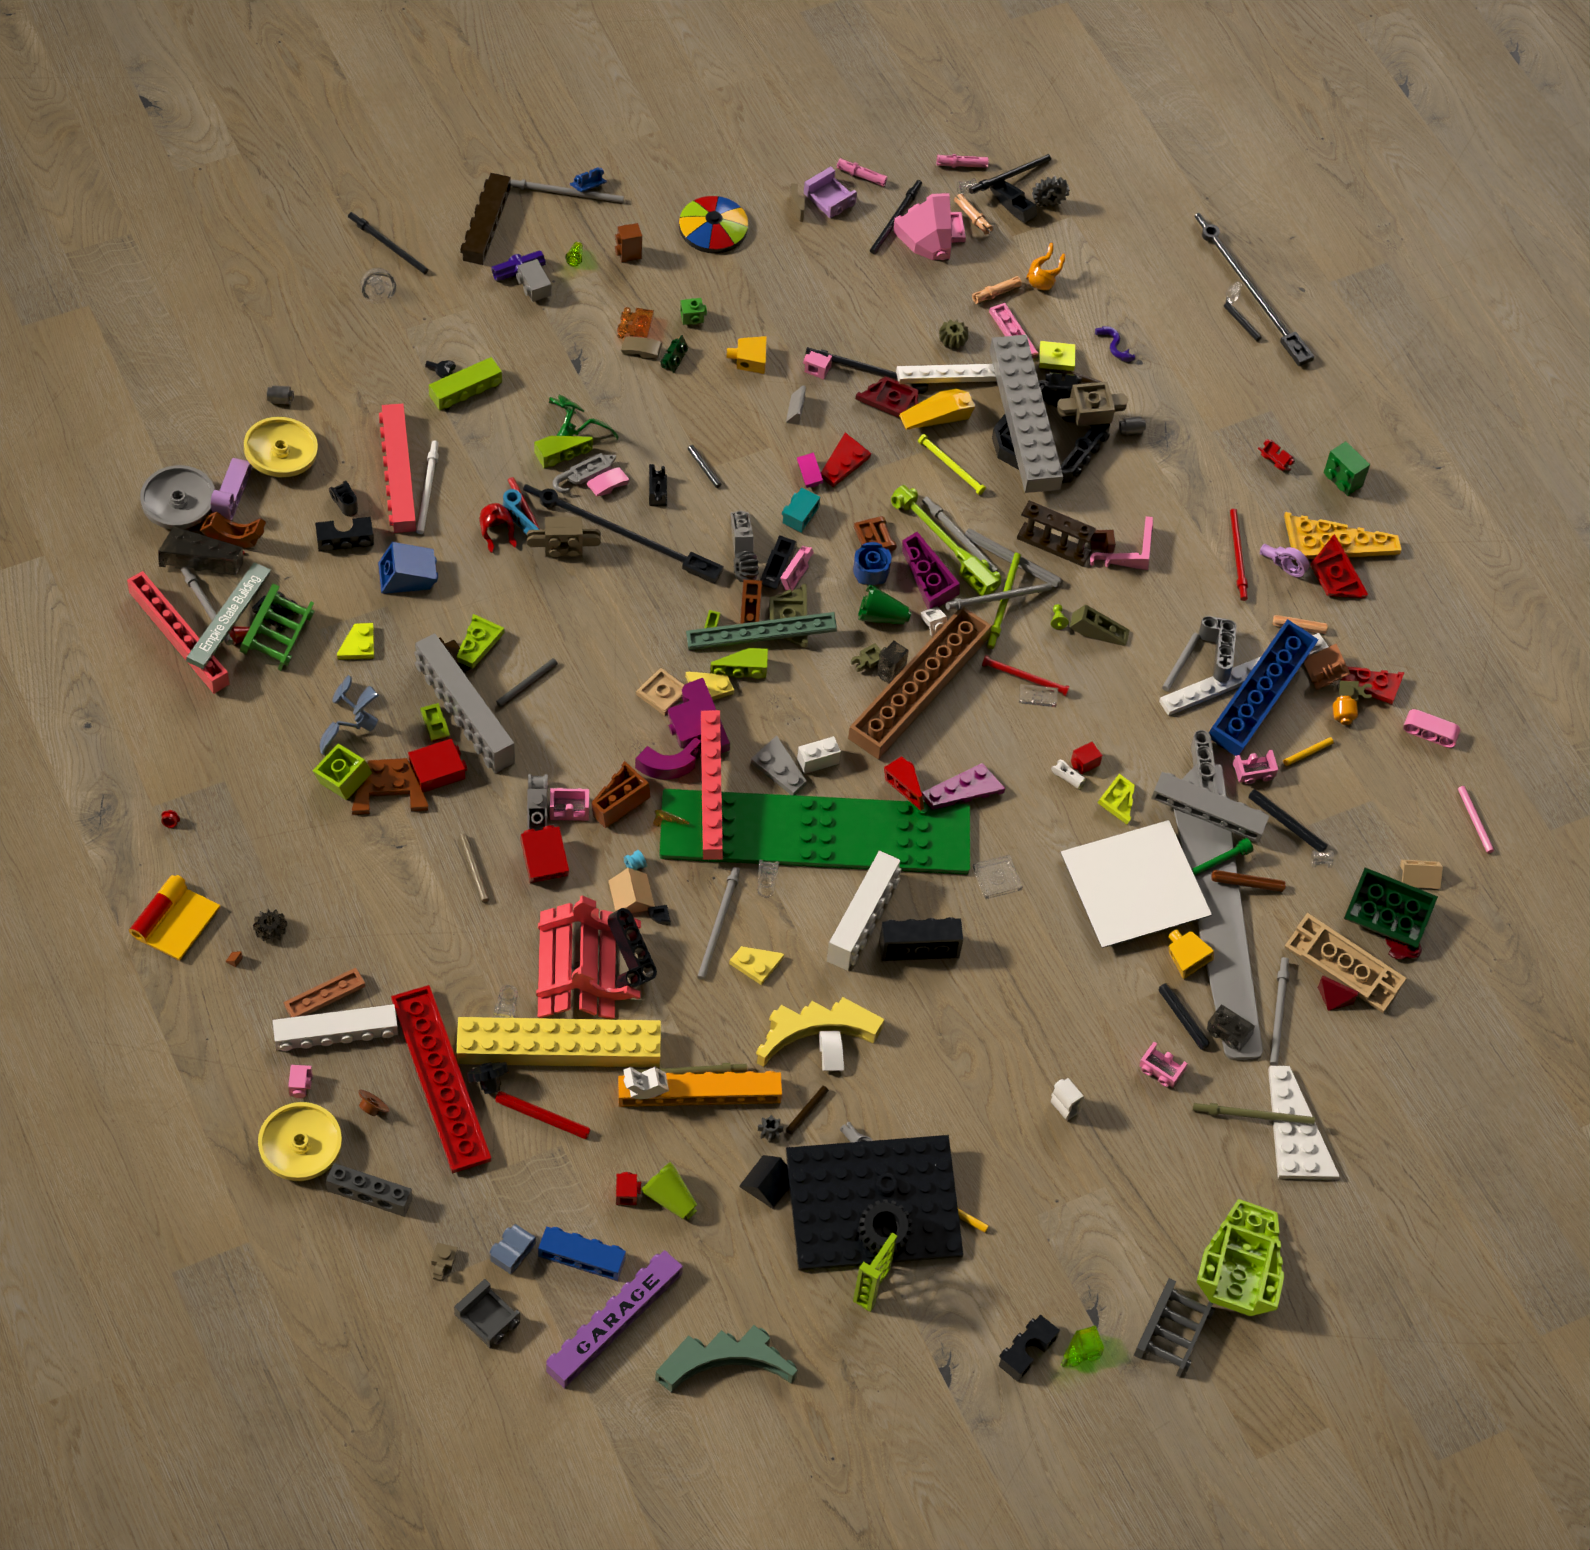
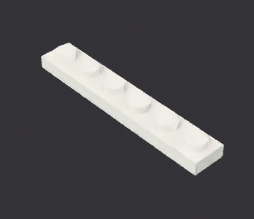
[896,364,997,384]

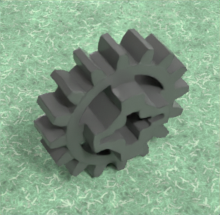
[1032,176,1070,207]

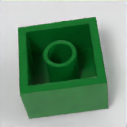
[1323,441,1370,496]

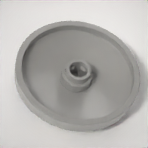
[140,465,215,530]

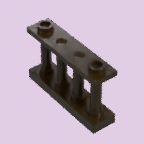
[1017,500,1096,567]

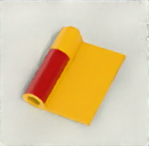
[129,875,221,961]

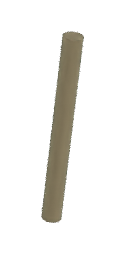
[459,833,489,903]

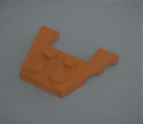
[352,758,428,815]

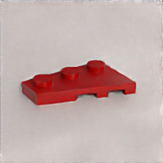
[1339,667,1405,704]

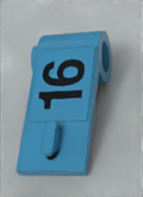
[503,489,540,535]

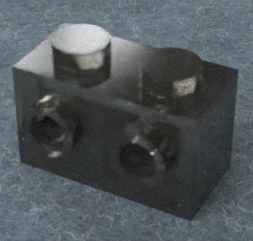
[877,640,909,684]
[1207,1004,1255,1051]

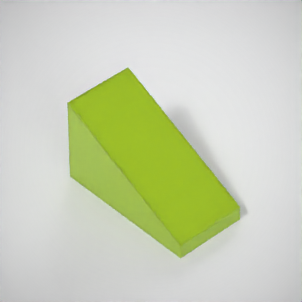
[704,610,721,628]

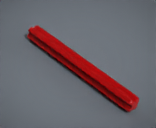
[495,1091,590,1139]

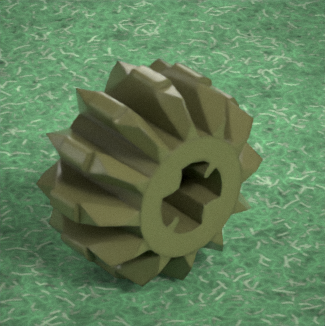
[939,319,969,349]

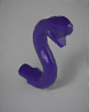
[1095,326,1135,362]

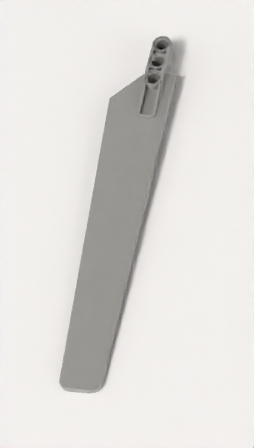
[1173,730,1263,1060]

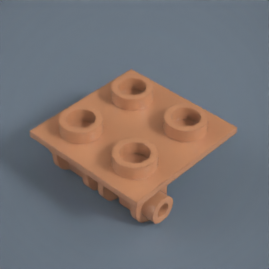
[1304,644,1351,690]

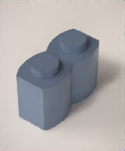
[490,1224,536,1274]

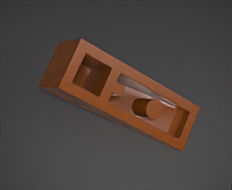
[740,579,762,624]

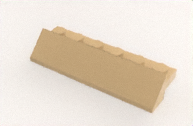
[1284,913,1407,1013]

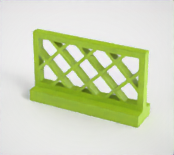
[853,1233,897,1312]

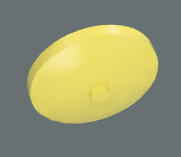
[244,417,318,477]
[258,1102,342,1181]

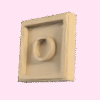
[636,668,684,716]

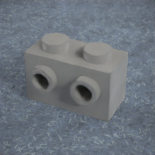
[516,259,552,302]

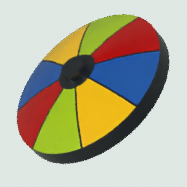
[679,196,748,253]

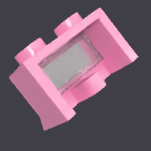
[1232,750,1278,784]
[550,788,589,821]
[1139,1042,1188,1088]

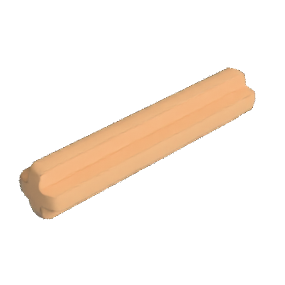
[1273,615,1328,634]

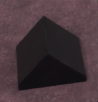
[739,1155,789,1209]

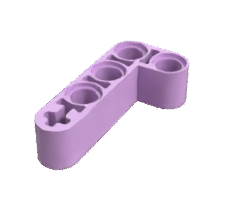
[211,458,252,521]

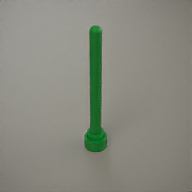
[1191,838,1254,876]

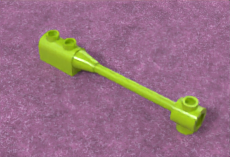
[891,485,1001,596]

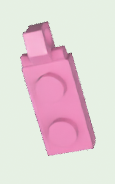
[781,546,814,591]

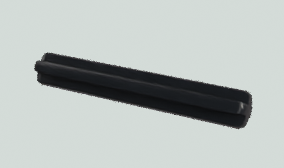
[1158,983,1210,1050]

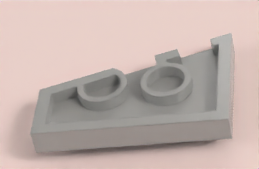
[751,736,806,795]

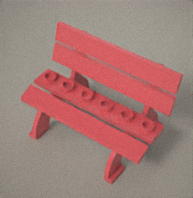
[536,895,641,1019]

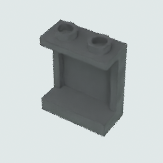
[454,1279,520,1348]

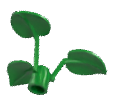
[549,394,619,440]

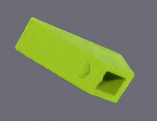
[534,436,593,468]
[710,648,768,679]

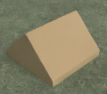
[608,868,655,913]

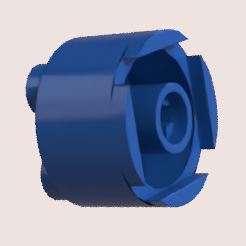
[853,542,892,585]

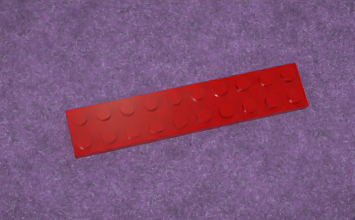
[391,985,491,1174]

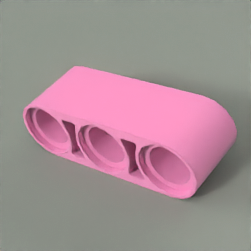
[1403,709,1461,748]

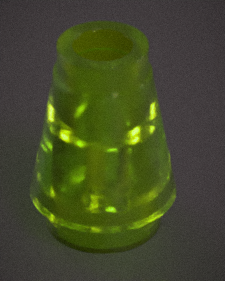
[565,242,583,267]

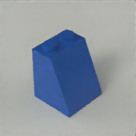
[378,542,438,594]

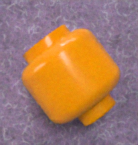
[1333,696,1358,725]

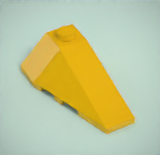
[899,389,975,430]

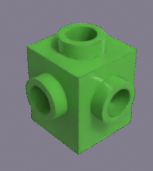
[680,298,707,325]

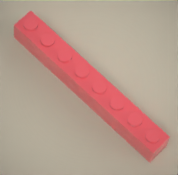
[379,403,416,533]
[127,571,230,694]
[701,710,723,860]

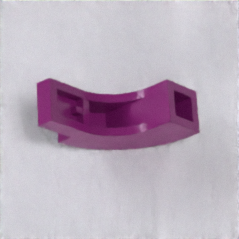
[635,737,701,780]

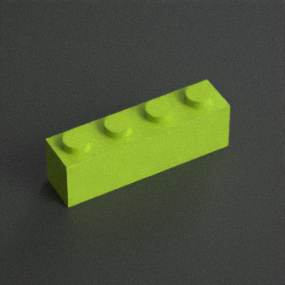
[429,357,502,411]

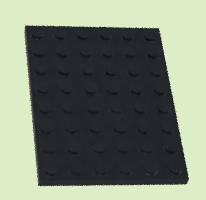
[786,1135,964,1270]

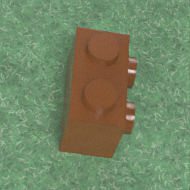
[615,223,642,263]

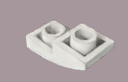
[819,1031,844,1071]

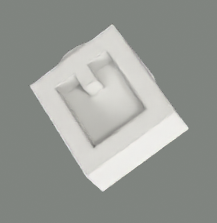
[921,607,947,637]

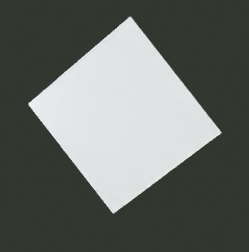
[1060,820,1212,948]

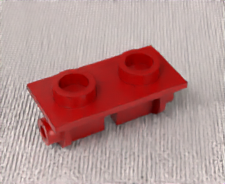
[1258,439,1295,471]

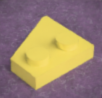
[729,946,784,985]

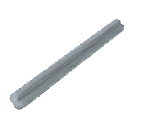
[965,528,1062,587]

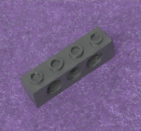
[326,1163,413,1217]

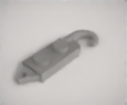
[553,453,616,493]

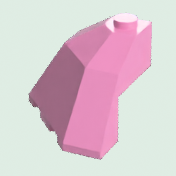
[893,193,952,260]

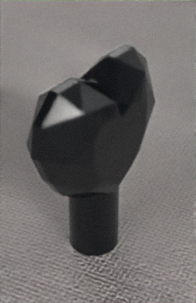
[425,360,456,378]

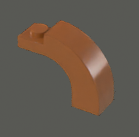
[200,511,266,548]

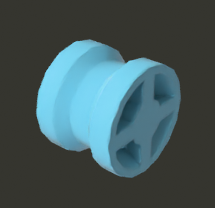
[624,850,647,870]

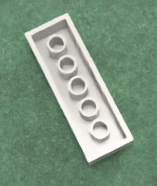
[827,851,902,971]

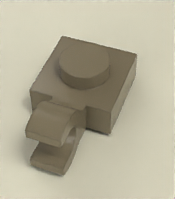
[431,1242,458,1281]

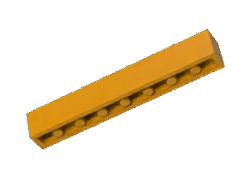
[618,1071,782,1107]

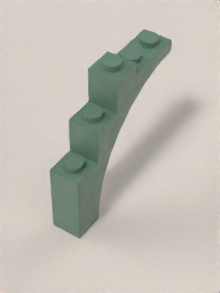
[655,1325,798,1393]

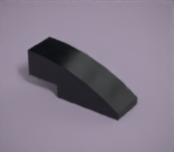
[990,180,1037,223]
[760,535,797,590]

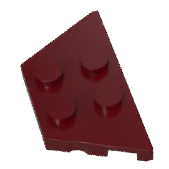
[855,376,918,418]

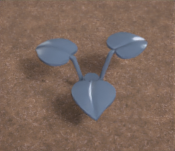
[320,675,379,756]

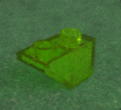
[1061,1325,1104,1367]

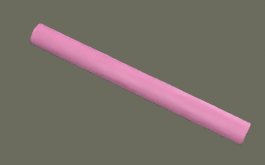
[1458,786,1494,854]

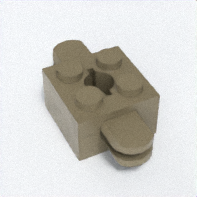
[1057,382,1128,426]
[527,516,601,557]

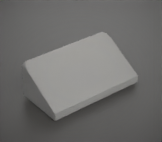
[786,386,806,425]

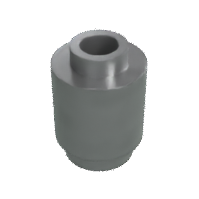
[267,385,294,405]
[1119,416,1146,436]

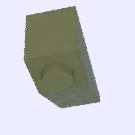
[1069,604,1130,646]

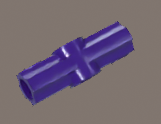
[491,250,546,281]

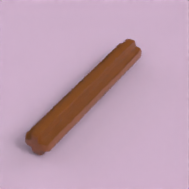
[1211,870,1286,892]

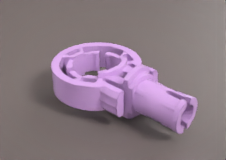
[1260,544,1309,577]

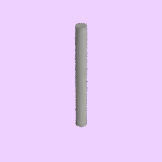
[1162,633,1200,691]

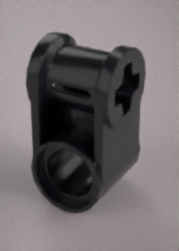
[329,480,358,516]

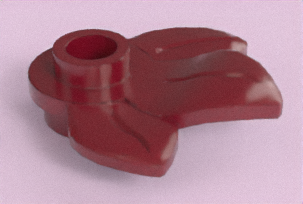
[1385,936,1422,960]

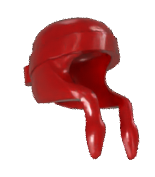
[479,503,516,553]

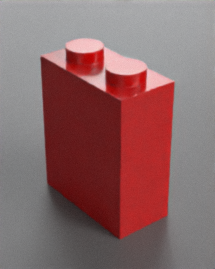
[408,738,467,793]
[520,825,569,883]

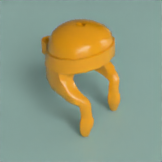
[1026,243,1065,290]

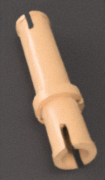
[954,194,993,235]
[972,276,1022,304]

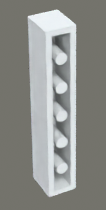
[273,1004,398,1051]

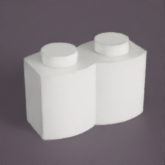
[1051,1078,1085,1121]

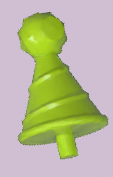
[1050,604,1069,630]

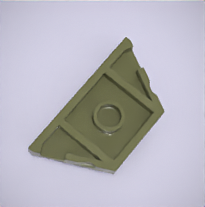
[769,584,808,648]

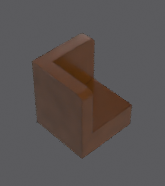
[1090,530,1116,554]

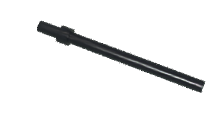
[969,154,1051,194]
[870,180,922,254]
[348,212,429,275]
[805,347,898,380]

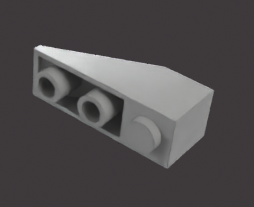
[730,511,754,555]
[527,789,547,831]

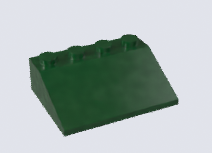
[1344,867,1438,948]

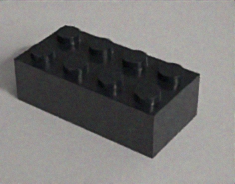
[879,917,963,961]

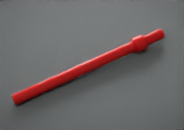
[1230,509,1248,601]

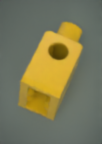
[726,336,767,374]
[1168,930,1214,979]

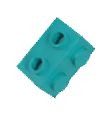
[782,488,821,533]

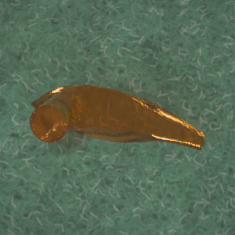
[653,810,690,827]

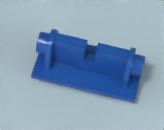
[570,167,607,192]

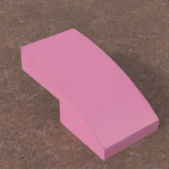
[587,467,630,497]

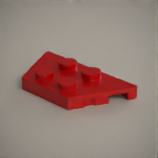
[1310,534,1368,598]

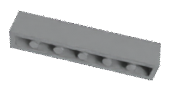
[1151,772,1270,842]

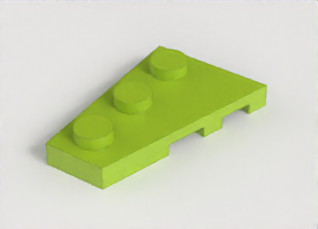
[457,614,505,669]

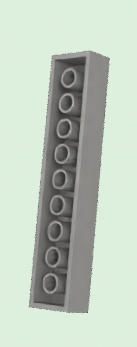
[990,334,1063,493]

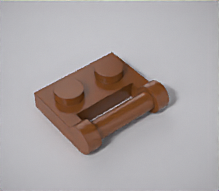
[854,516,897,552]

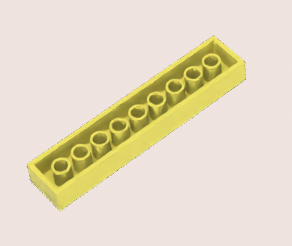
[456,1017,661,1068]

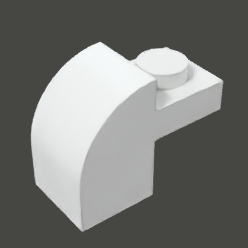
[624,1067,669,1099]

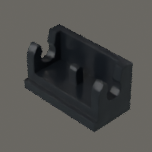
[649,464,667,506]

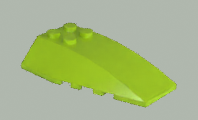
[1196,1199,1284,1316]

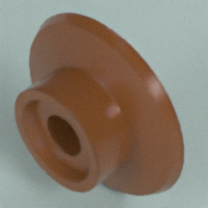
[359,1089,390,1117]

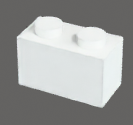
[797,736,841,774]

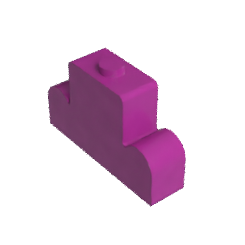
[668,678,730,754]

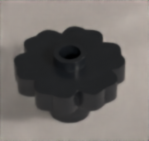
[467,1062,509,1094]

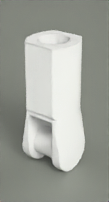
[1051,759,1086,789]

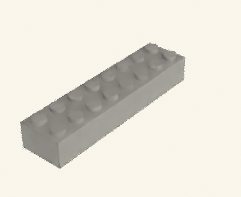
[414,633,515,773]

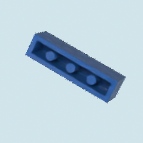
[538,1226,626,1281]

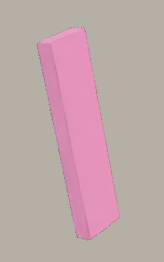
[989,303,1038,358]

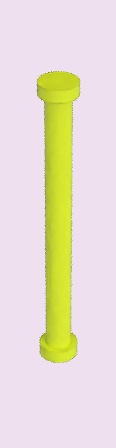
[918,434,986,495]

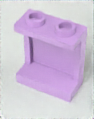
[804,167,857,218]

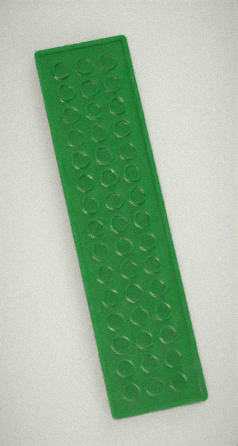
[659,789,970,875]

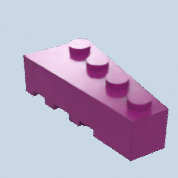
[902,532,960,609]

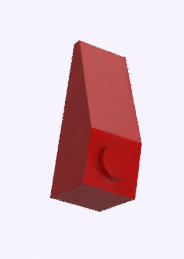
[884,756,924,811]

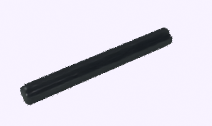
[1248,789,1328,853]

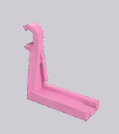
[1090,516,1153,570]

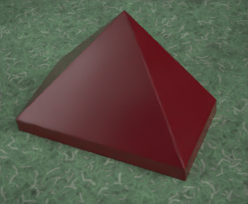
[1317,976,1359,1011]

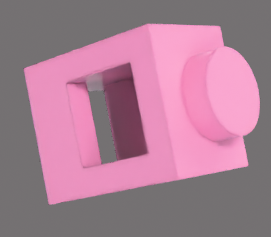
[803,351,832,379]
[288,1065,313,1098]

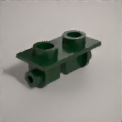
[660,335,688,373]

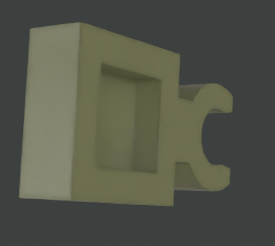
[851,643,886,672]
[1339,681,1372,700]

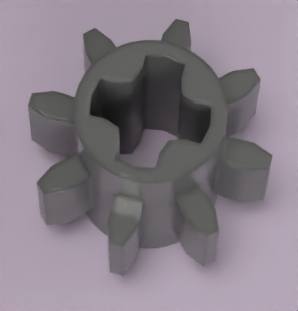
[758,1115,783,1142]

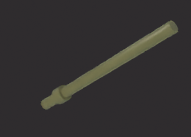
[637,1062,747,1075]
[1193,1103,1315,1125]

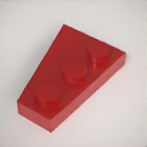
[821,432,871,487]

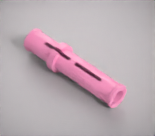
[936,154,988,168]
[836,158,887,187]

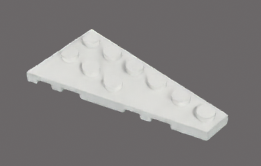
[1268,1066,1340,1180]

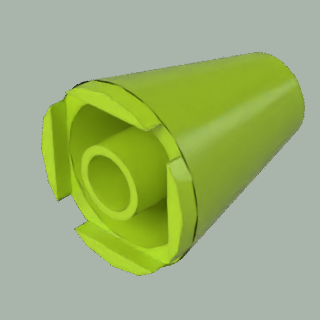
[641,1162,697,1220]

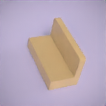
[1400,859,1443,889]

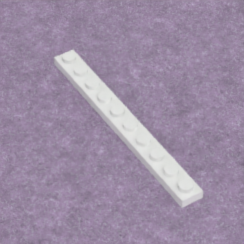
[1159,633,1328,716]

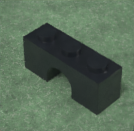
[315,517,374,551]
[999,1314,1060,1382]

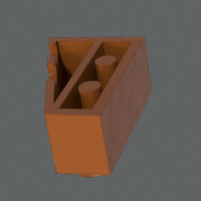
[591,761,651,828]

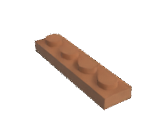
[284,968,365,1017]

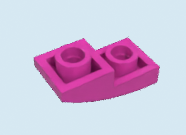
[797,452,824,488]

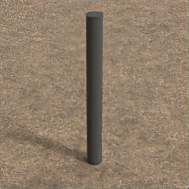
[496,658,557,707]

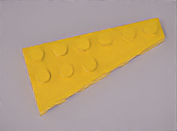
[1284,512,1402,560]

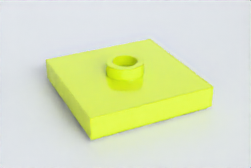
[1039,341,1075,371]

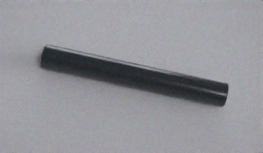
[1224,302,1262,341]
[688,445,722,488]

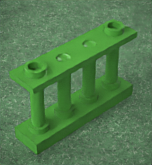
[239,584,315,671]

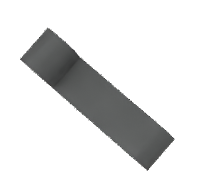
[1198,616,1237,682]

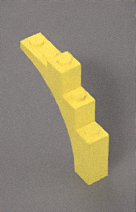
[756,997,884,1067]

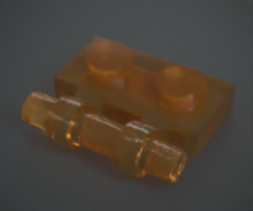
[617,307,654,339]

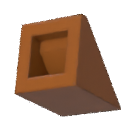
[225,951,243,967]

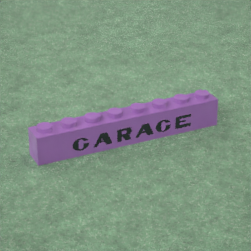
[546,1250,683,1389]

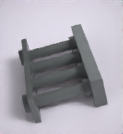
[1134,1278,1216,1377]

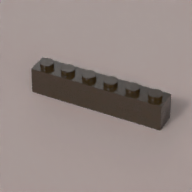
[460,173,511,265]

